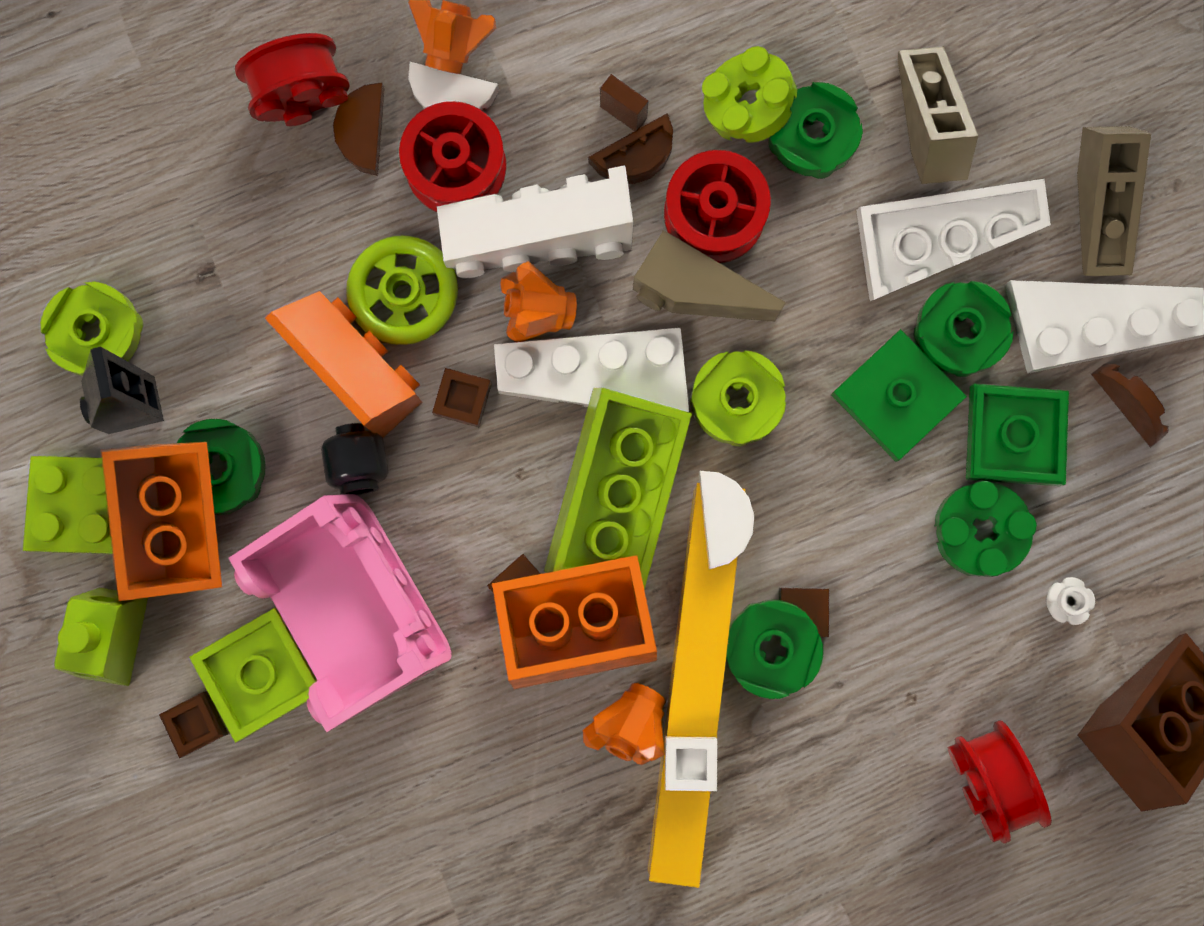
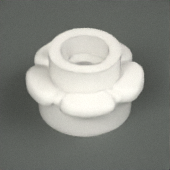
[1046,577,1095,625]

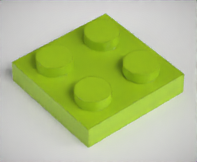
[23,456,112,554]
[189,608,317,743]

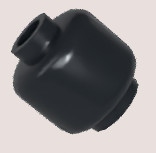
[321,423,388,495]

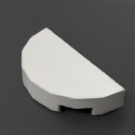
[408,62,499,110]
[699,471,754,570]

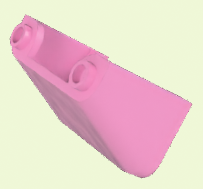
[228,494,451,732]

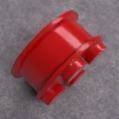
[235,33,350,127]
[399,101,506,212]
[664,150,771,263]
[947,720,1052,844]

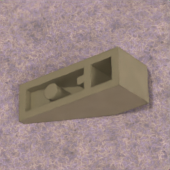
[897,46,978,184]
[1077,126,1151,276]
[633,230,786,322]

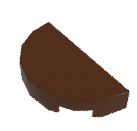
[333,83,385,176]
[588,113,673,184]
[1091,364,1169,448]

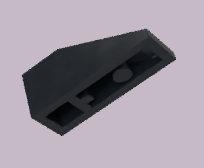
[80,347,164,434]

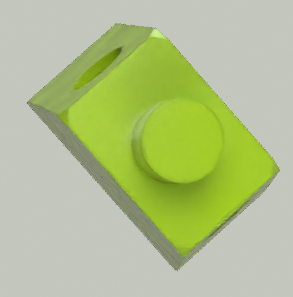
[54,587,148,686]

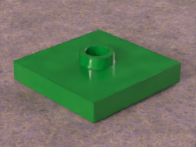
[831,329,967,462]
[966,384,1069,487]

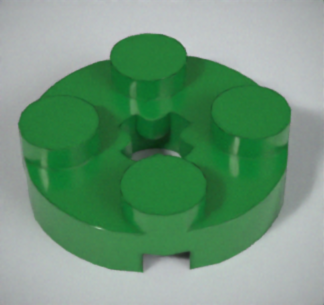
[768,82,863,179]
[913,281,1013,377]
[177,419,266,515]
[934,481,1037,577]
[726,600,823,699]

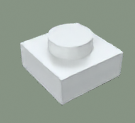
[665,736,717,791]

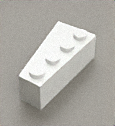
[437,165,633,278]

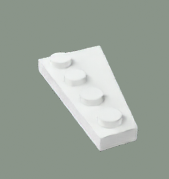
[856,179,1051,301]
[1005,280,1204,374]
[494,328,689,412]

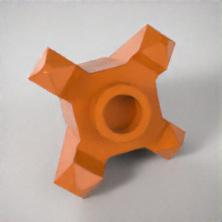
[408,0,496,74]
[500,261,577,342]
[583,683,666,765]

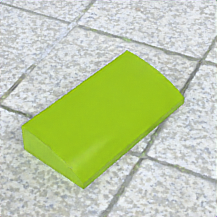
[544,387,692,590]

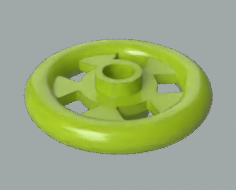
[346,235,458,345]

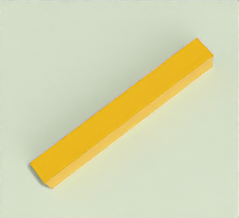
[648,483,746,888]

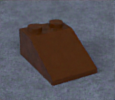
[1077,633,1204,812]

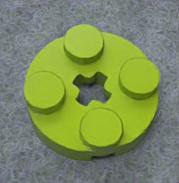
[702,46,797,143]
[40,282,143,376]
[690,351,786,447]

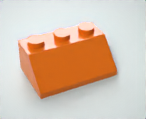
[265,291,422,438]
[101,442,222,601]
[492,555,657,689]

